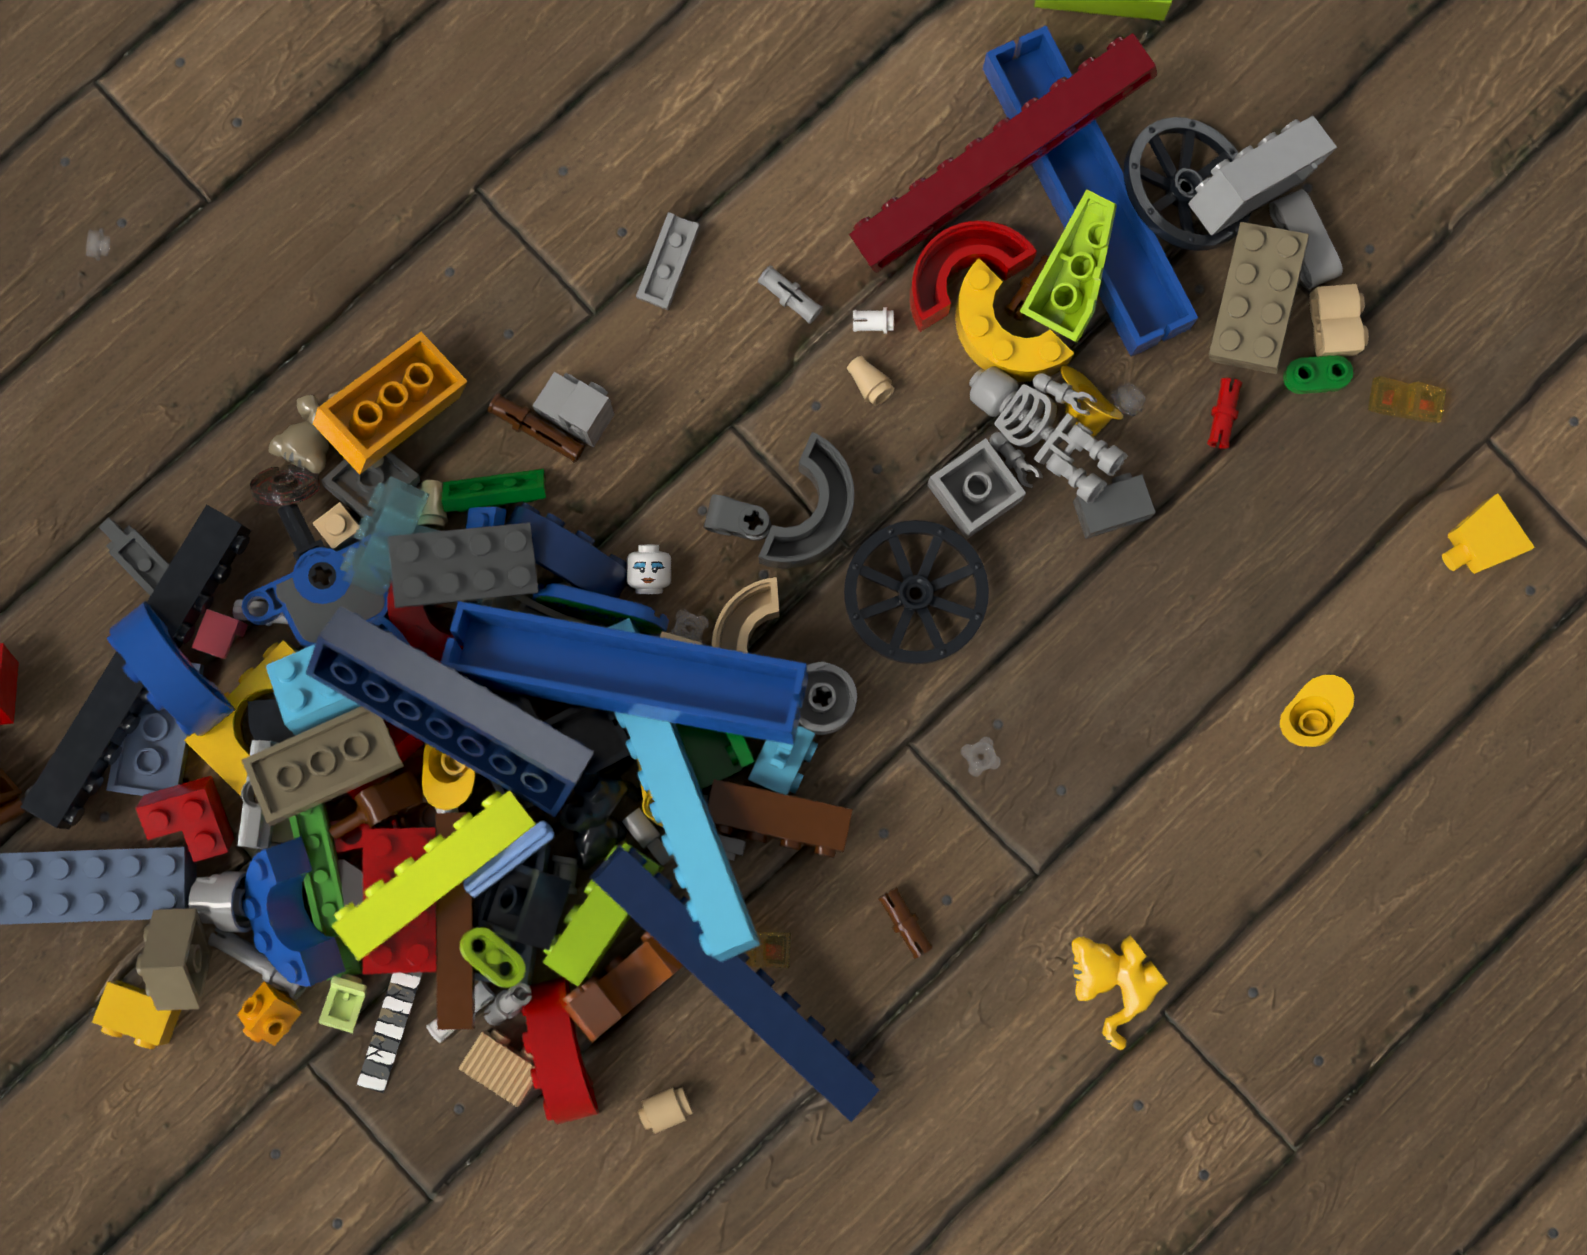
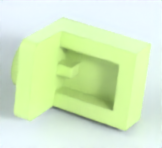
[319,974,367,1033]

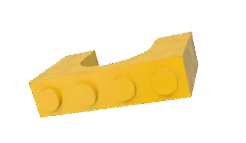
[184,640,298,797]

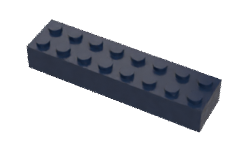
[305,606,593,817]

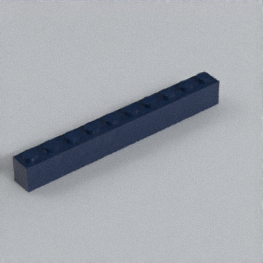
[590,845,880,1122]

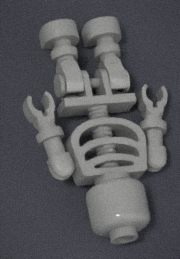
[969,366,1128,503]

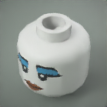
[627,544,671,594]

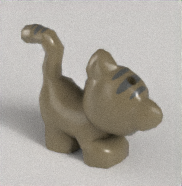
[268,391,384,474]

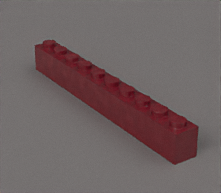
[849,33,1157,273]

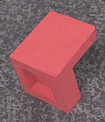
[192,609,248,659]

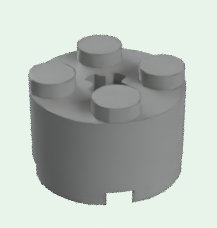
[798,662,857,735]

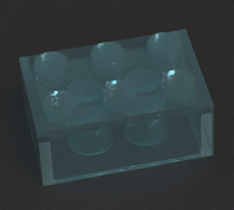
[339,476,430,596]

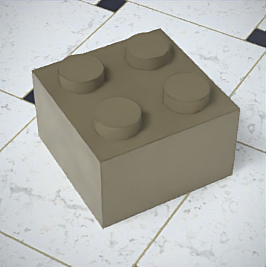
[136,908,212,1011]

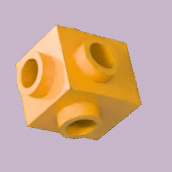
[237,981,302,1046]

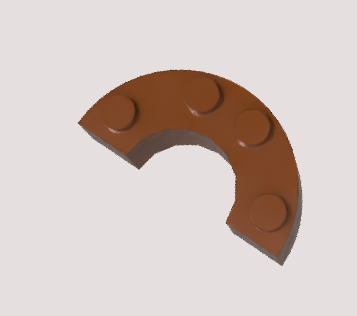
[563,932,684,1042]

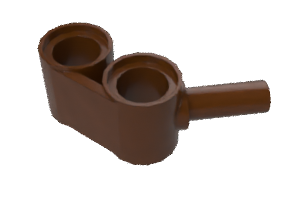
[329,771,428,839]

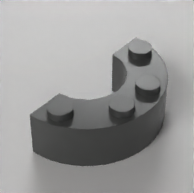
[759,432,854,569]

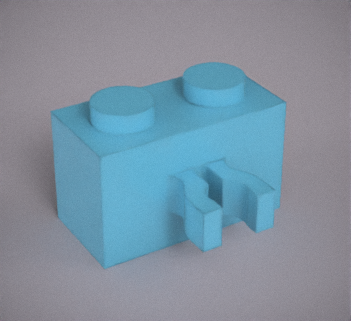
[748,726,818,795]

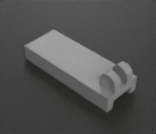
[636,212,701,310]

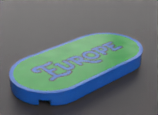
[532,583,669,636]

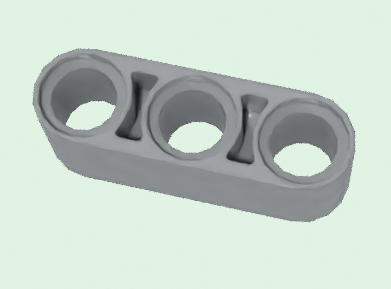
[1269,189,1343,289]

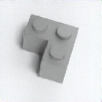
[532,372,615,448]

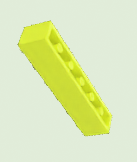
[332,790,536,961]

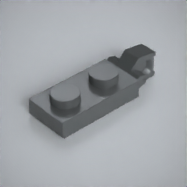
[99,518,170,596]

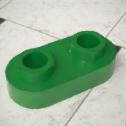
[1283,355,1353,394]

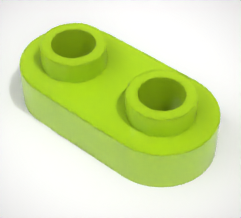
[460,928,525,987]

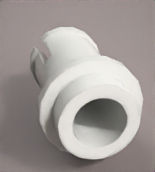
[853,307,894,334]

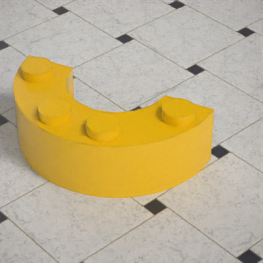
[955,258,1074,382]

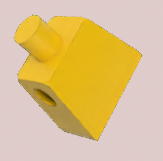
[1442,493,1535,574]

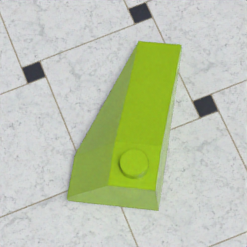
[1019,189,1117,343]

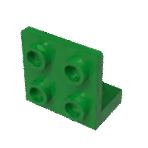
[676,724,755,790]

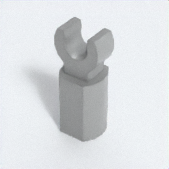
[622,808,673,865]

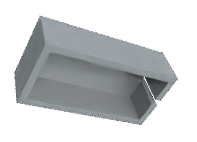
[1188,116,1337,236]

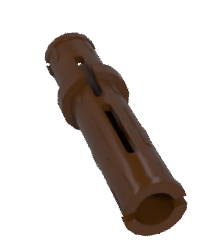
[488,393,586,463]

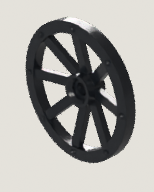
[1124,117,1251,251]
[844,520,989,665]

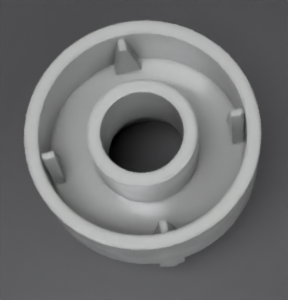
[189,871,252,932]

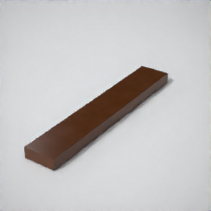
[436,812,475,1030]

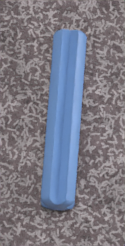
[463,821,555,897]

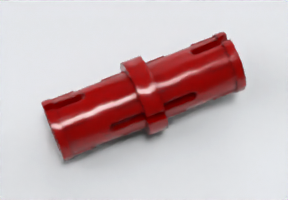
[1207,378,1243,449]

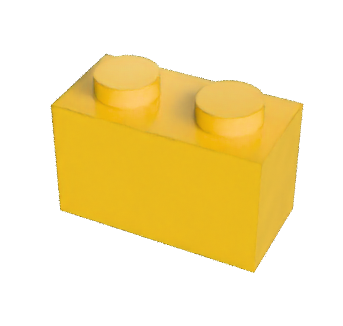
[92,980,181,1049]

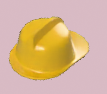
[1061,365,1123,437]
[1279,675,1355,747]
[422,743,476,810]

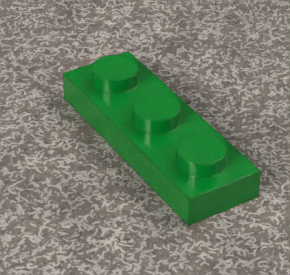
[442,468,546,512]

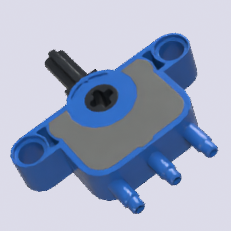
[242,502,396,648]

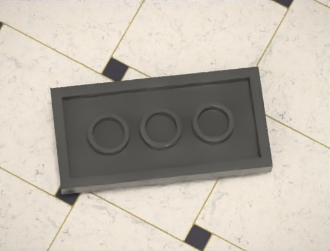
[387,523,538,608]

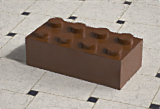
[708,779,853,858]

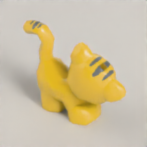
[1072,935,1167,1050]

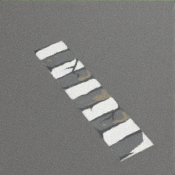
[357,972,423,1093]

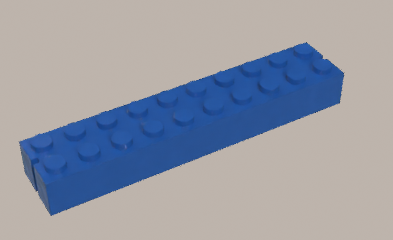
[983,25,1198,357]
[441,601,809,745]

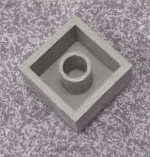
[927,438,1026,539]

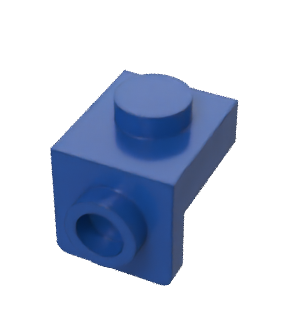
[466,507,507,529]

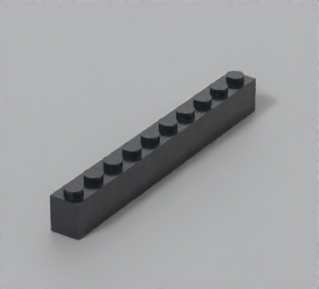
[21,505,251,830]

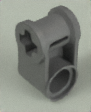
[703,495,771,541]

